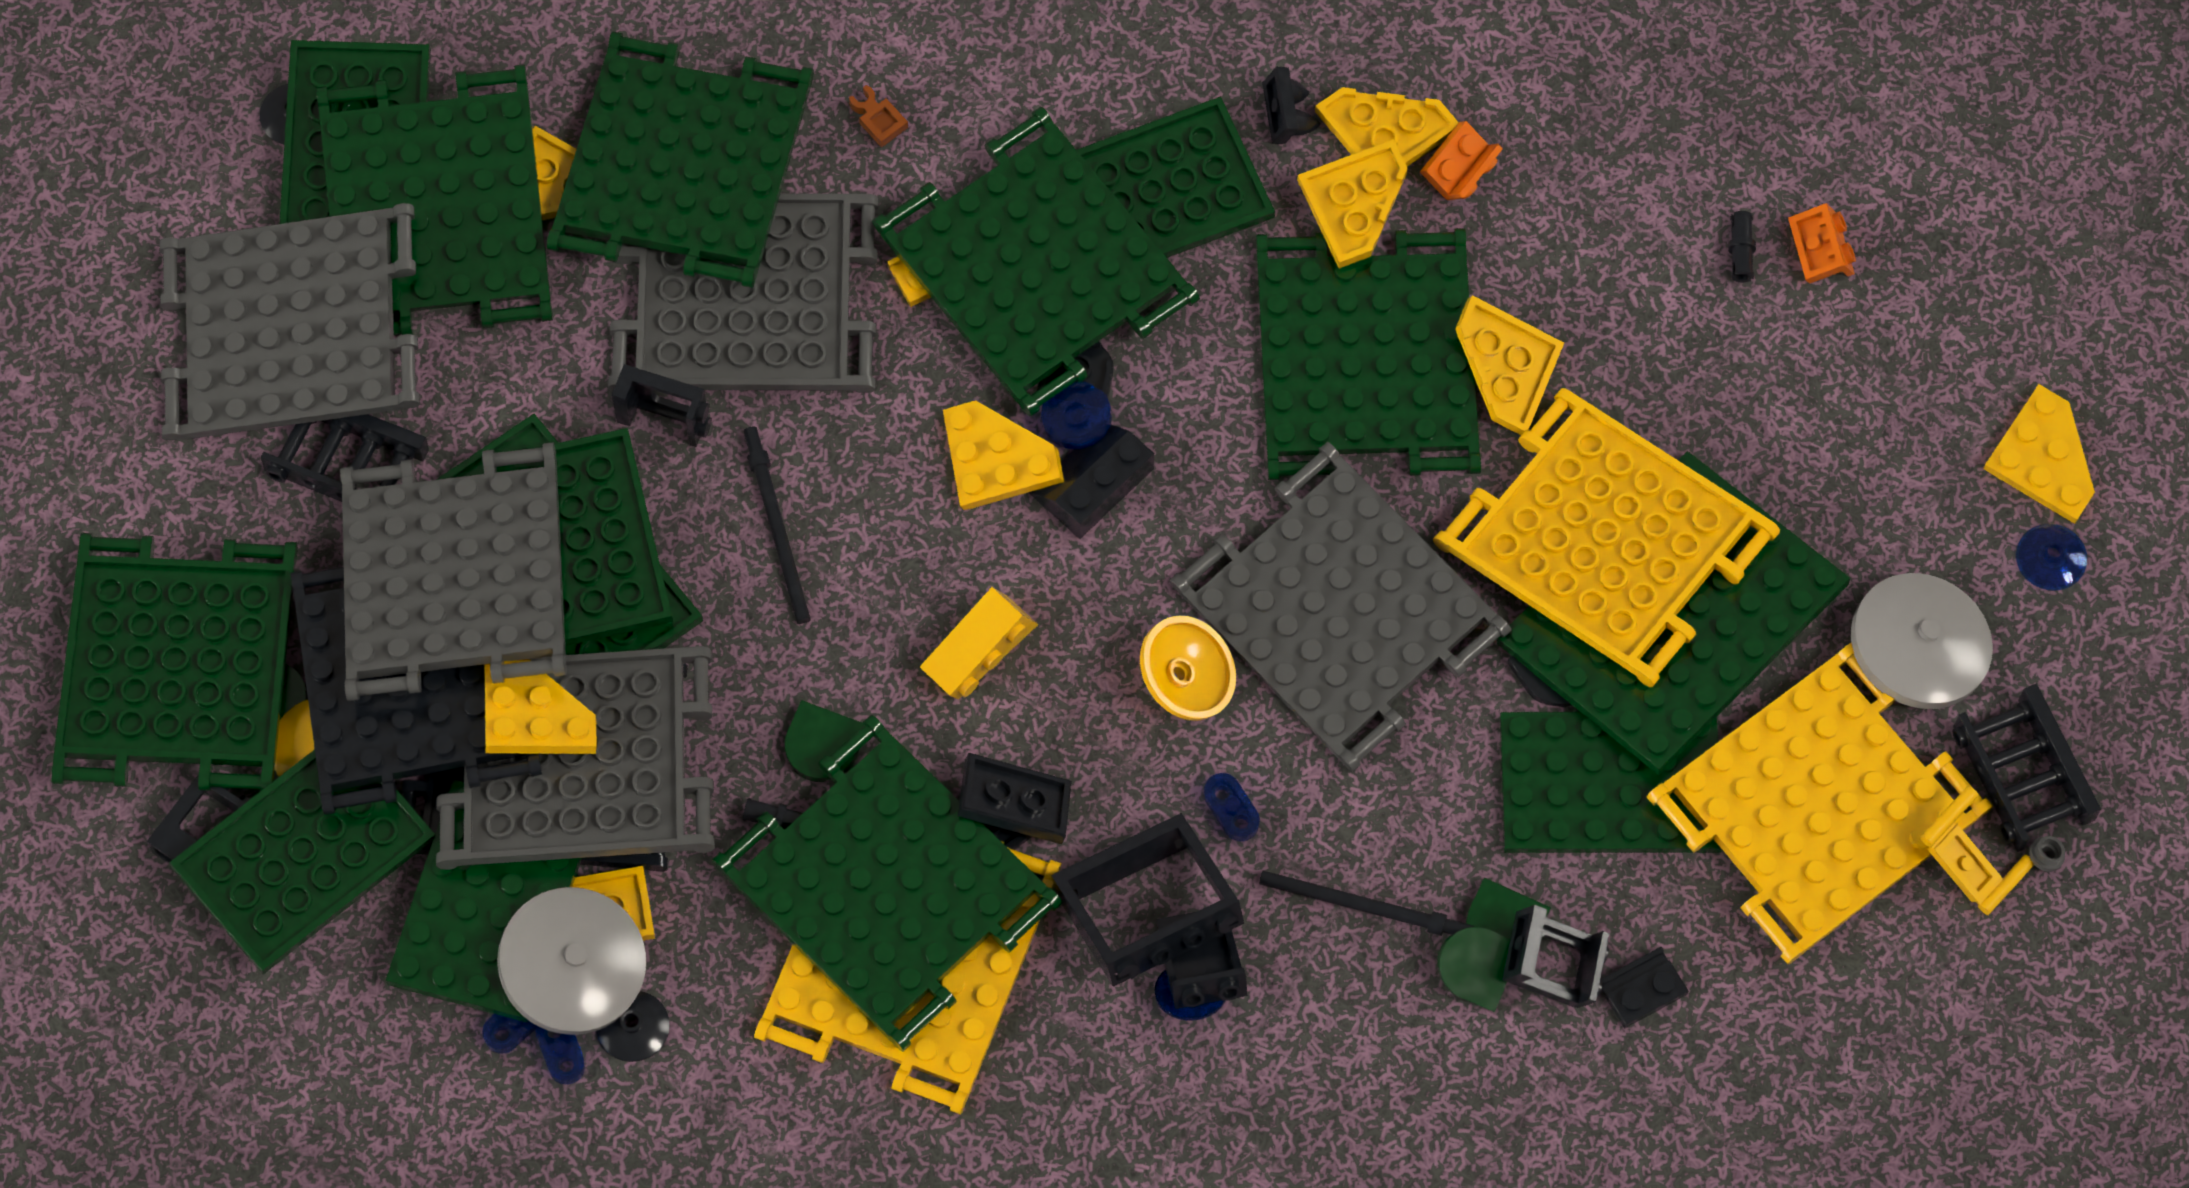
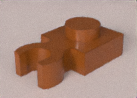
[849,85,908,148]

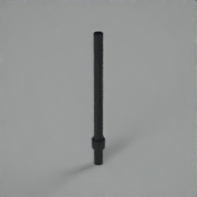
[743,426,811,624]
[1259,870,1475,936]

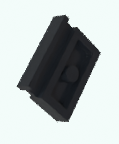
[1600,947,1689,1029]

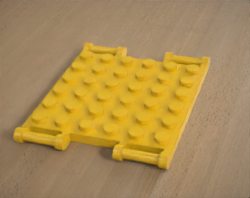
[1433,388,1780,687]
[1646,643,1994,964]
[754,841,1062,1115]

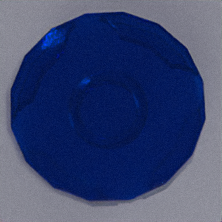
[1041,382,1112,449]

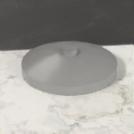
[1851,573,1993,709]
[497,887,646,1035]

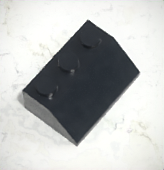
[1029,422,1155,539]

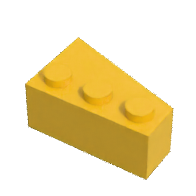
[920,587,1038,699]

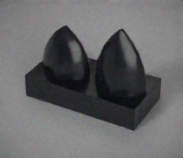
[1262,66,1321,144]

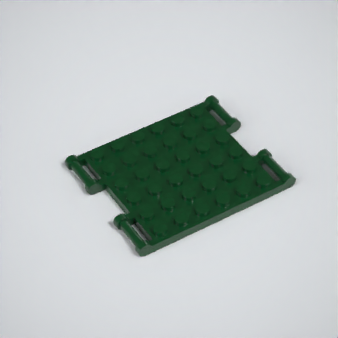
[547,31,814,288]
[316,64,553,335]
[872,106,1200,417]
[1256,228,1481,480]
[52,533,298,791]
[712,715,1063,1052]

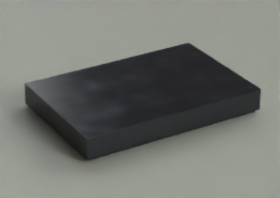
[958,753,1072,844]

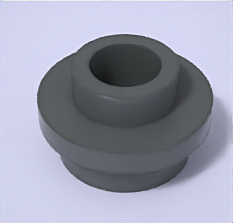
[2029,836,2065,872]

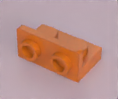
[1420,121,1503,200]
[1788,203,1856,284]

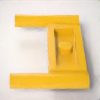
[1920,786,2034,915]

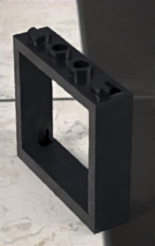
[1051,813,1244,987]

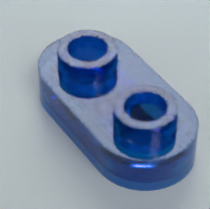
[1204,773,1260,841]
[482,1014,539,1054]
[535,1025,585,1085]

